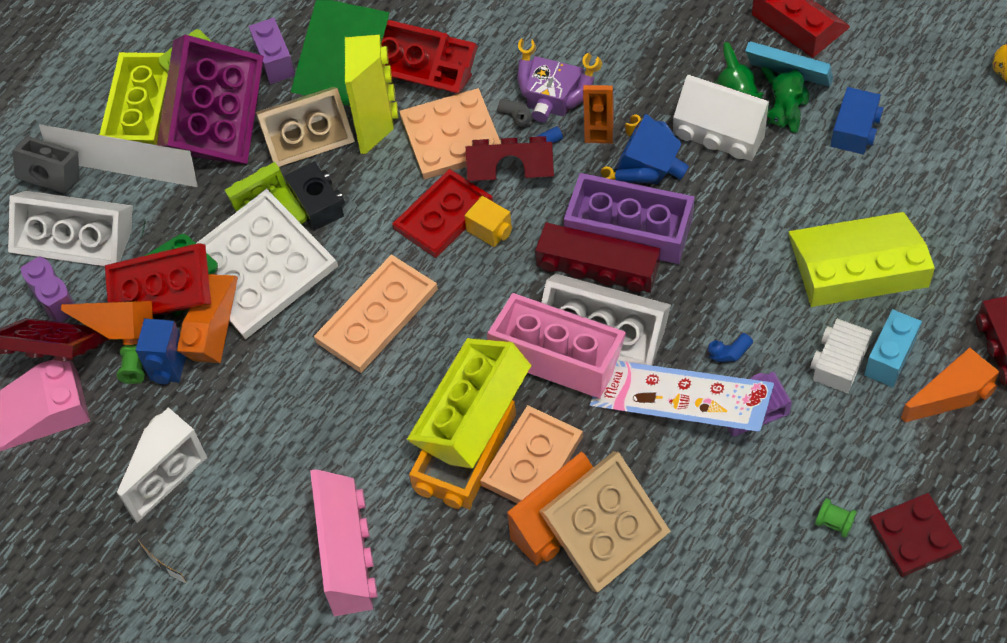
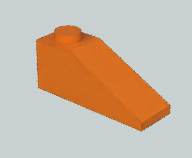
[583,85,614,144]
[177,274,238,363]
[61,301,153,345]
[901,347,999,422]

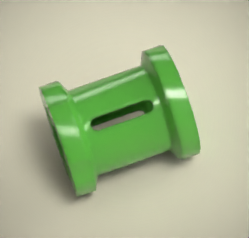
[117,345,145,384]
[815,498,857,538]

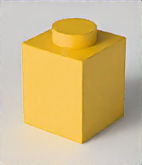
[464,196,512,247]

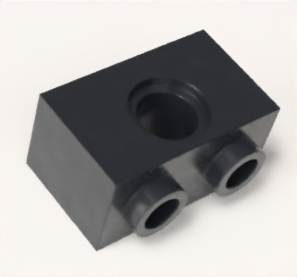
[284,161,345,231]

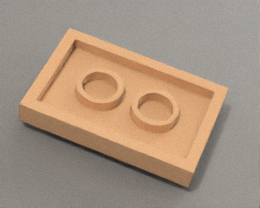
[481,405,583,504]

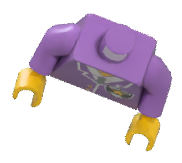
[517,38,602,122]

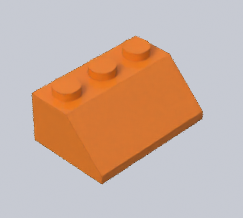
[507,451,593,566]

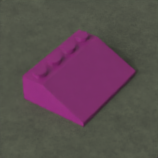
[157,34,264,165]

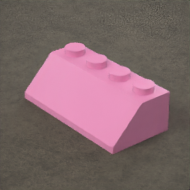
[487,293,626,398]
[310,469,378,616]

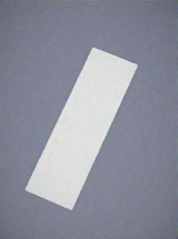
[39,125,198,187]

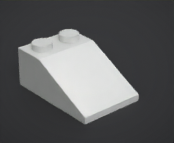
[117,407,207,523]

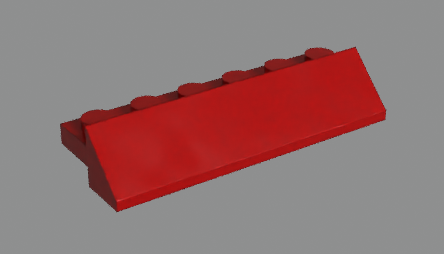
[381,20,478,94]

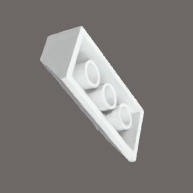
[8,191,133,266]
[541,274,671,365]

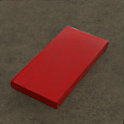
[104,243,211,316]

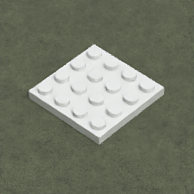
[196,189,338,340]

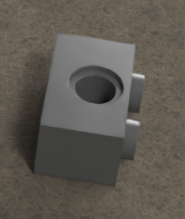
[12,136,79,193]

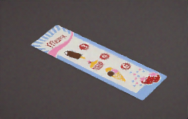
[590,361,774,432]

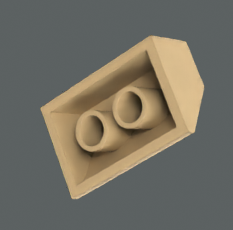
[255,87,355,167]

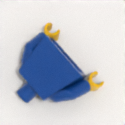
[601,114,689,184]

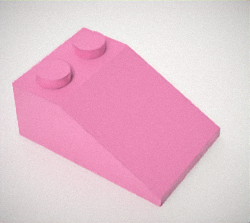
[0,359,90,451]

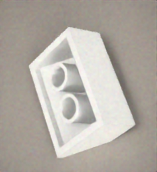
[673,75,769,161]

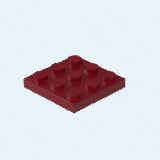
[0,318,109,361]

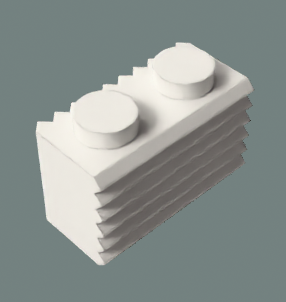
[810,318,873,393]

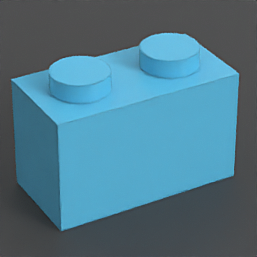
[864,309,922,388]

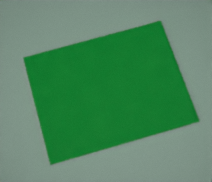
[290,0,390,106]

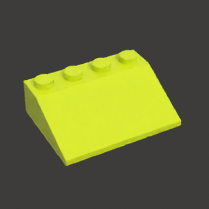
[788,212,935,307]

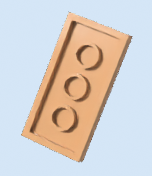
[314,254,438,373]

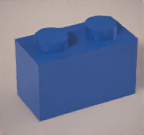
[830,87,884,155]
[135,318,186,384]

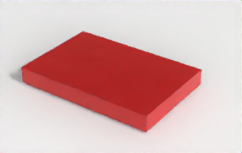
[392,169,493,258]

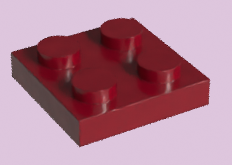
[869,492,962,578]

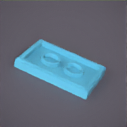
[745,41,833,87]

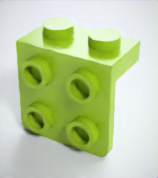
[225,162,307,224]

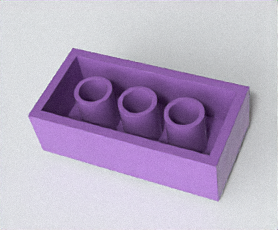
[564,173,695,264]

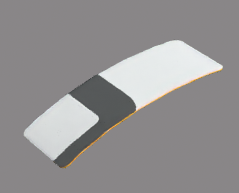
[138,540,186,583]

